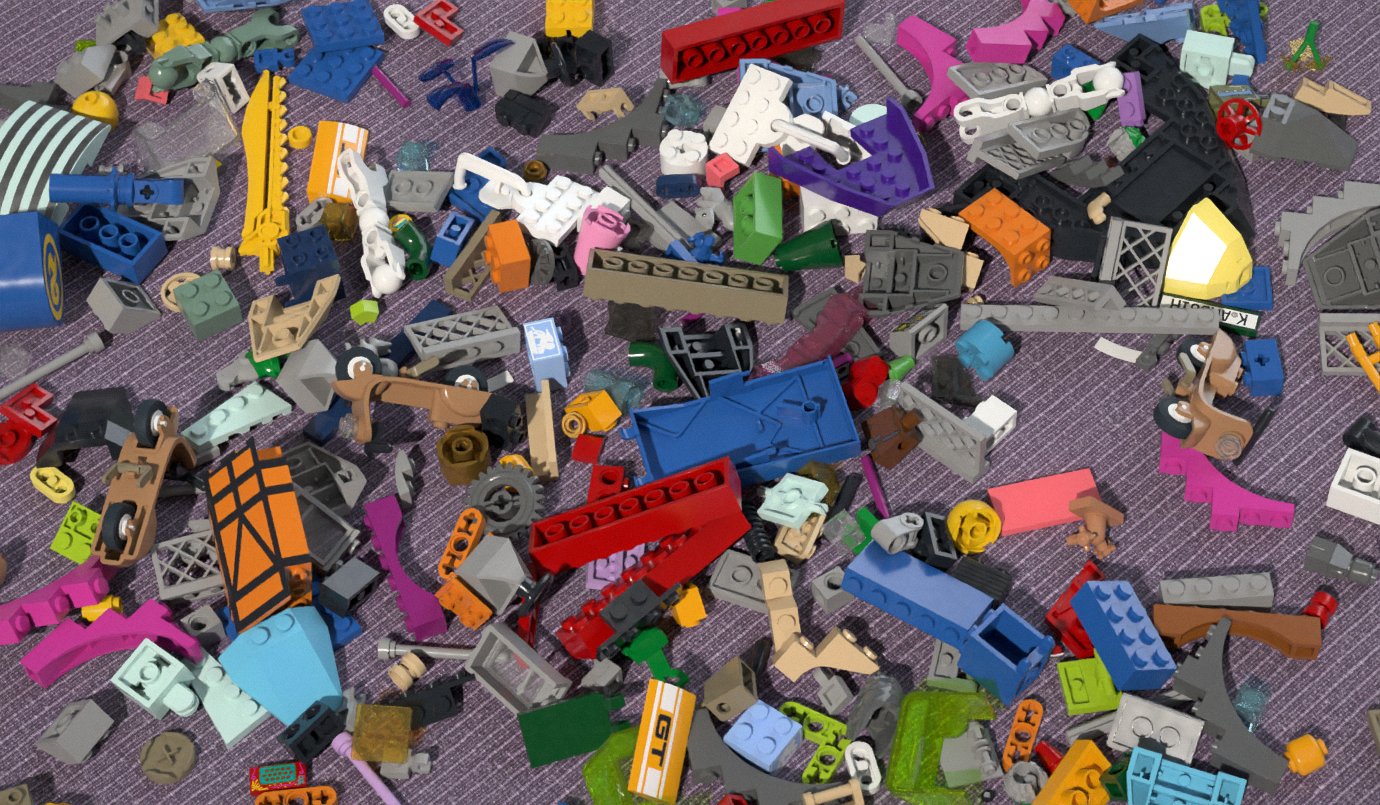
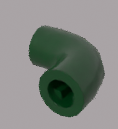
[393,219,433,280]
[629,342,679,393]

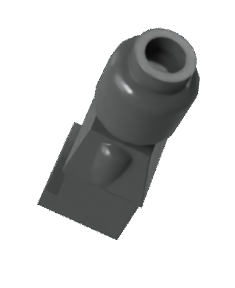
[1303,536,1380,586]

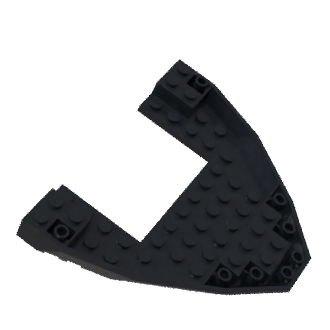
[953,33,1256,269]

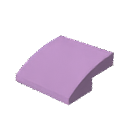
[585,543,645,590]

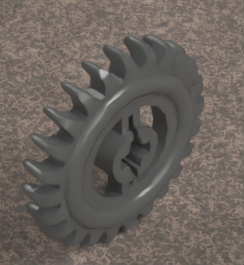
[462,462,547,544]

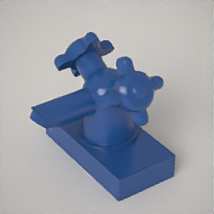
[664,231,725,266]

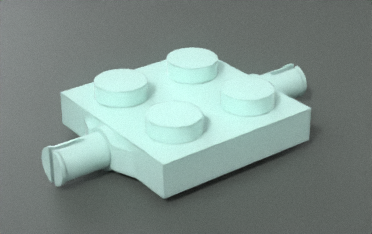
[757,473,829,530]

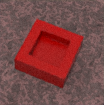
[572,434,604,465]

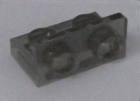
[604,300,660,343]

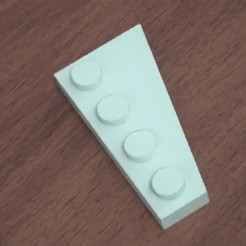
[181,381,292,453]
[180,646,271,750]

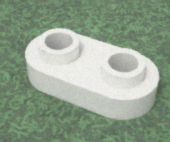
[384,4,421,39]
[845,741,881,796]

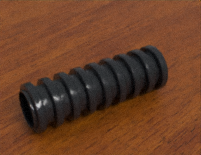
[741,500,775,564]

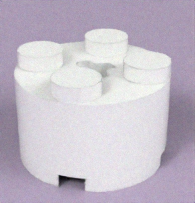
[659,129,708,180]

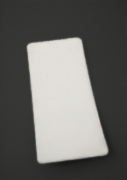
[1094,337,1142,363]
[487,371,514,392]

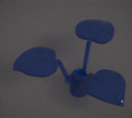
[418,38,514,112]

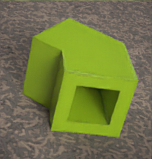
[350,299,379,326]

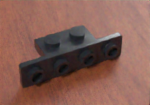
[596,579,682,662]
[368,671,476,733]

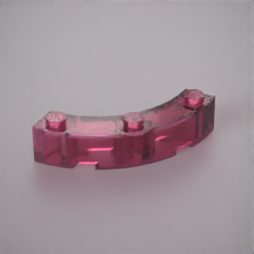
[746,293,868,381]

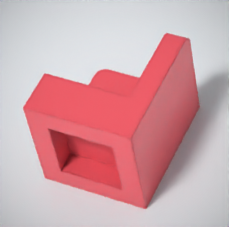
[135,76,169,105]
[705,152,740,194]

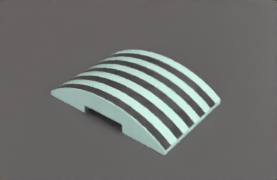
[0,100,112,227]

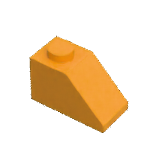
[564,390,622,432]
[668,581,707,628]

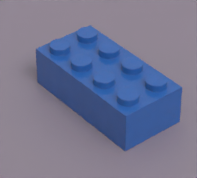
[58,203,168,285]
[1070,581,1178,691]

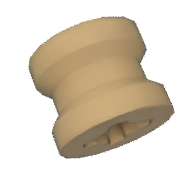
[211,246,236,271]

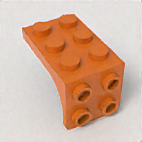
[1066,0,1144,24]
[958,188,1051,287]
[435,532,527,631]

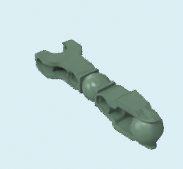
[148,7,300,93]

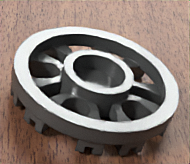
[526,239,555,285]

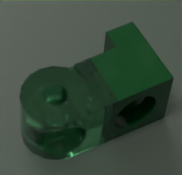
[1099,751,1133,802]

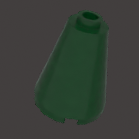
[773,220,844,271]

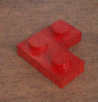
[413,0,464,47]
[0,383,58,438]

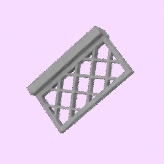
[966,128,1065,180]
[1098,216,1173,308]
[404,305,521,374]
[1316,313,1380,376]
[899,381,990,484]
[150,529,225,608]

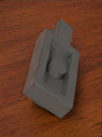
[1135,334,1183,373]

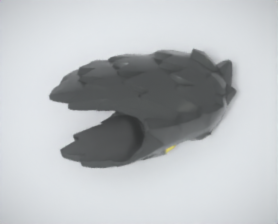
[846,671,906,759]

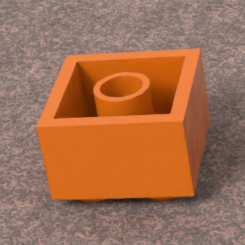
[483,219,531,293]

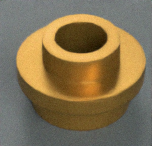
[523,160,547,183]
[561,412,587,438]

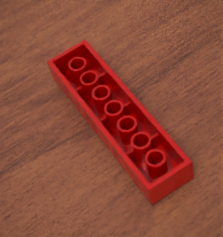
[660,0,845,85]
[528,456,742,578]
[555,511,752,659]

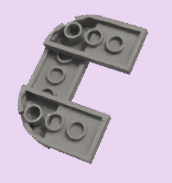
[946,62,1090,160]

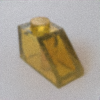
[319,202,360,241]
[794,460,841,519]

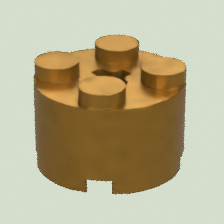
[436,425,491,486]

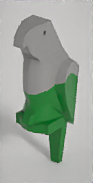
[216,350,291,391]

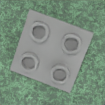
[933,722,1003,789]

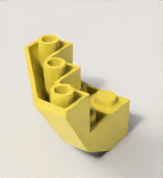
[1156,198,1253,300]

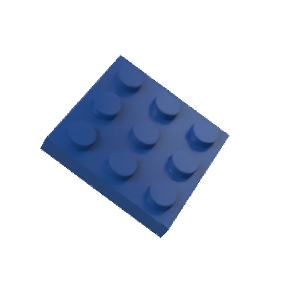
[301,0,384,53]
[288,46,385,104]

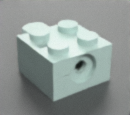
[1179,30,1255,89]
[110,638,199,720]

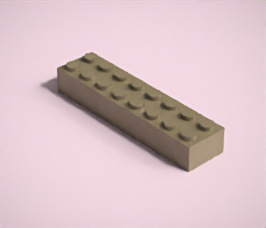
[583,248,789,325]

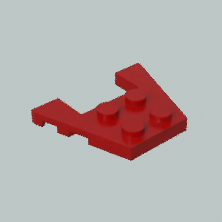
[1044,560,1106,660]

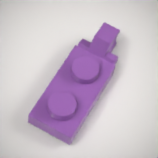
[1117,71,1146,134]

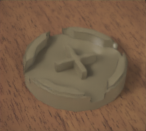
[140,732,197,784]

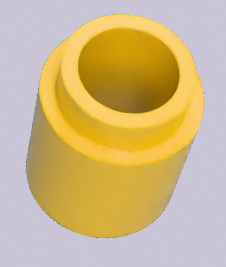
[81,594,123,624]

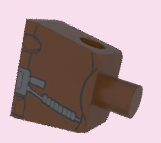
[860,406,923,470]

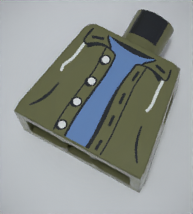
[1208,85,1269,122]

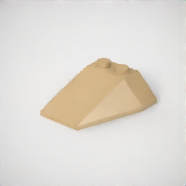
[248,274,341,363]

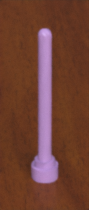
[331,731,401,805]

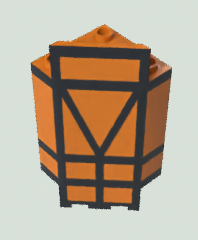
[202,436,312,634]

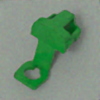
[620,626,690,688]

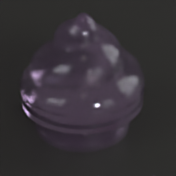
[548,310,572,335]

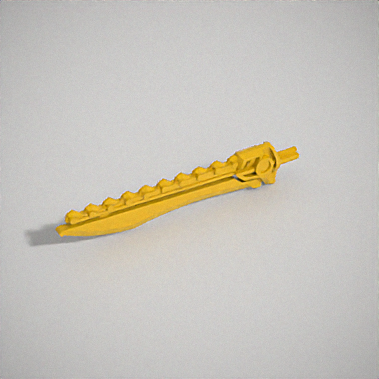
[238,70,290,275]

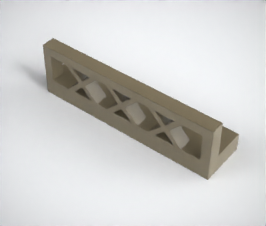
[443,209,502,302]

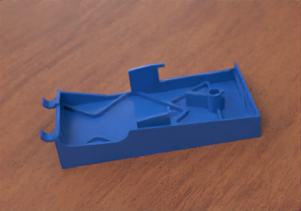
[619,354,861,488]

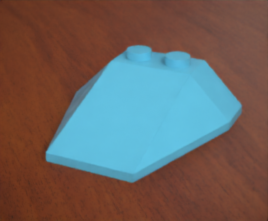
[218,606,343,727]
[1126,746,1247,805]

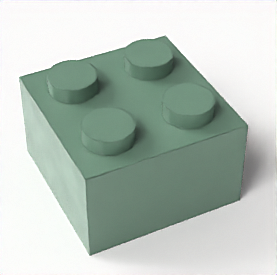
[173,269,243,342]

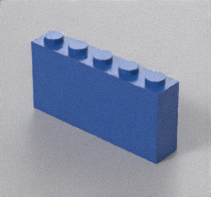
[840,539,994,650]

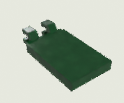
[516,690,633,769]

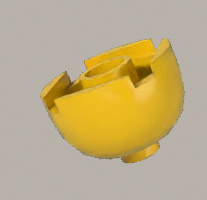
[71,91,119,132]
[947,499,1001,555]

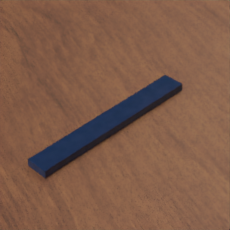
[302,299,453,447]

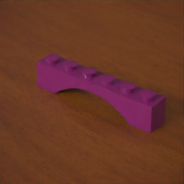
[362,495,447,642]

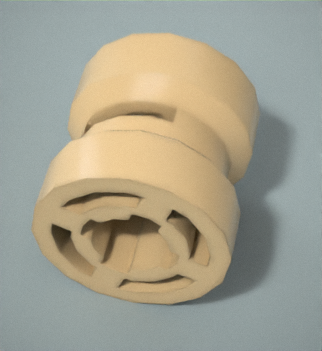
[388,652,427,690]

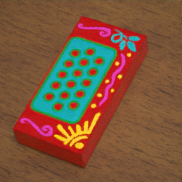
[249,762,308,797]

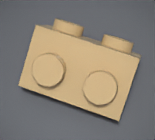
[772,514,826,565]

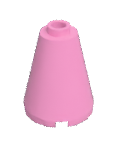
[573,205,630,275]

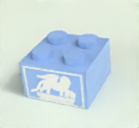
[523,317,571,393]
[723,698,803,777]

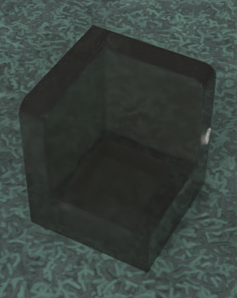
[617,218,650,255]

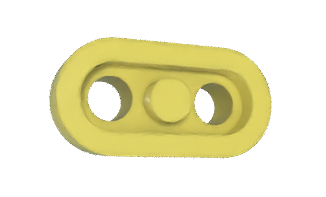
[30,467,76,504]

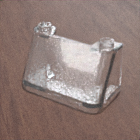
[133,79,242,173]

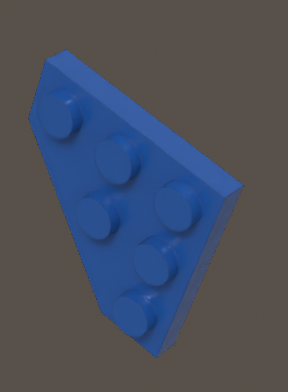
[1217,0,1267,64]
[445,147,507,226]

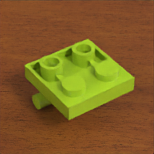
[50,501,101,565]
[1056,649,1122,716]

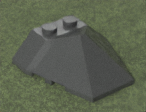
[1249,93,1359,171]
[1302,208,1380,309]
[857,230,964,318]

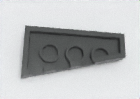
[790,287,884,365]

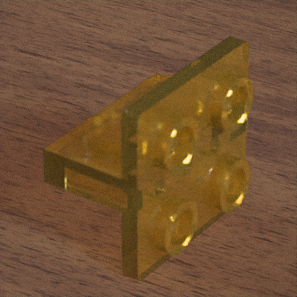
[351,704,415,764]

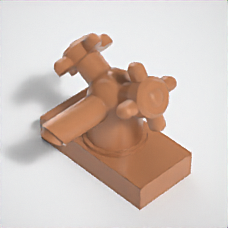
[1066,496,1124,559]

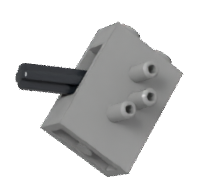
[94,0,159,55]

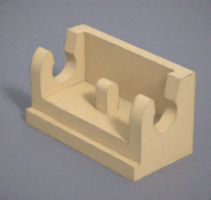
[576,87,634,120]

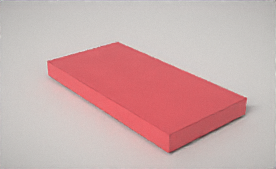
[987,468,1102,536]

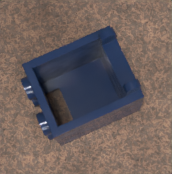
[274,225,346,308]

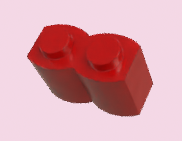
[841,355,889,411]

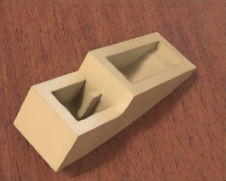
[1293,76,1371,115]

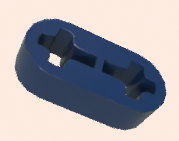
[656,174,702,199]

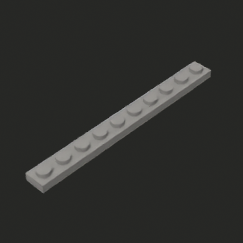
[960,304,1219,335]

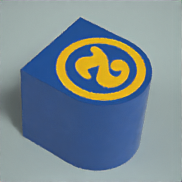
[0,211,65,333]

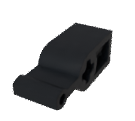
[547,242,579,292]

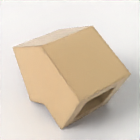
[844,255,866,284]

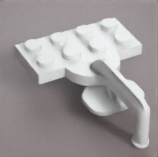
[708,64,851,167]
[453,152,599,247]

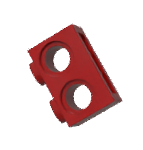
[586,465,630,505]

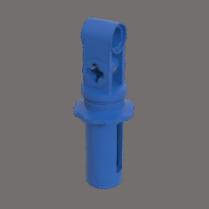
[49,167,184,212]

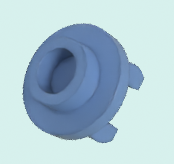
[837,85,857,111]

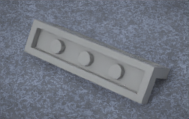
[1033,276,1126,312]

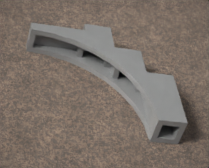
[1274,181,1380,286]

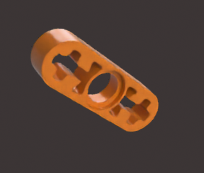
[438,508,486,581]
[1002,699,1043,772]
[255,786,338,805]

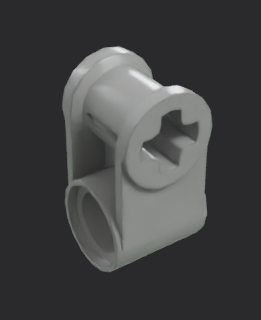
[871,512,924,555]

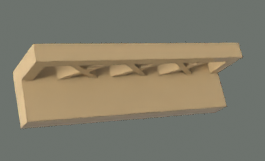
[525,379,559,482]

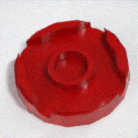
[0,419,33,465]

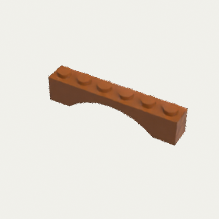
[1149,603,1322,660]

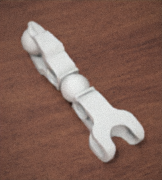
[954,61,1125,144]
[337,148,406,299]

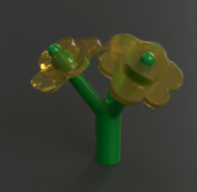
[1279,21,1331,72]

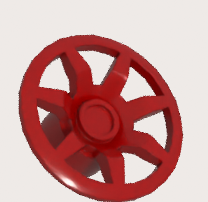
[1216,98,1262,150]

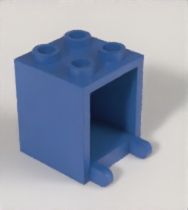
[957,603,1055,707]

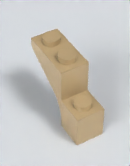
[918,208,984,293]
[758,559,801,653]
[772,626,880,682]

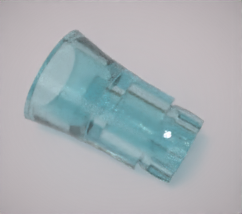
[583,369,644,416]

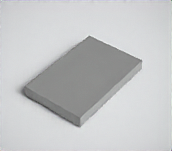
[383,170,454,213]
[636,201,723,254]
[705,548,800,615]
[1106,692,1206,767]

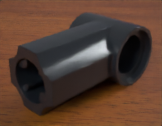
[1342,417,1380,459]

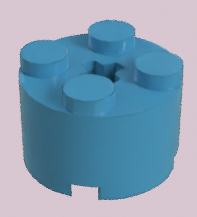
[955,320,1014,381]

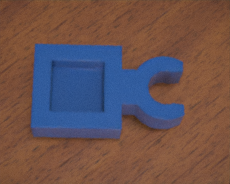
[254,48,295,73]

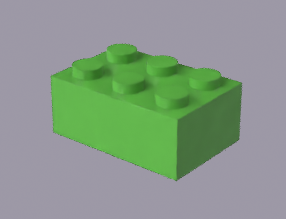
[733,172,784,265]

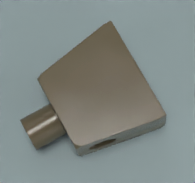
[695,655,758,722]

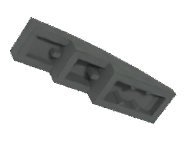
[1049,155,1125,188]

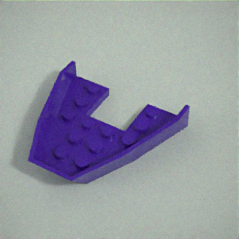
[768,96,935,217]

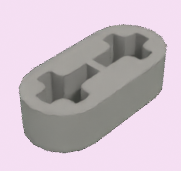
[296,197,335,232]

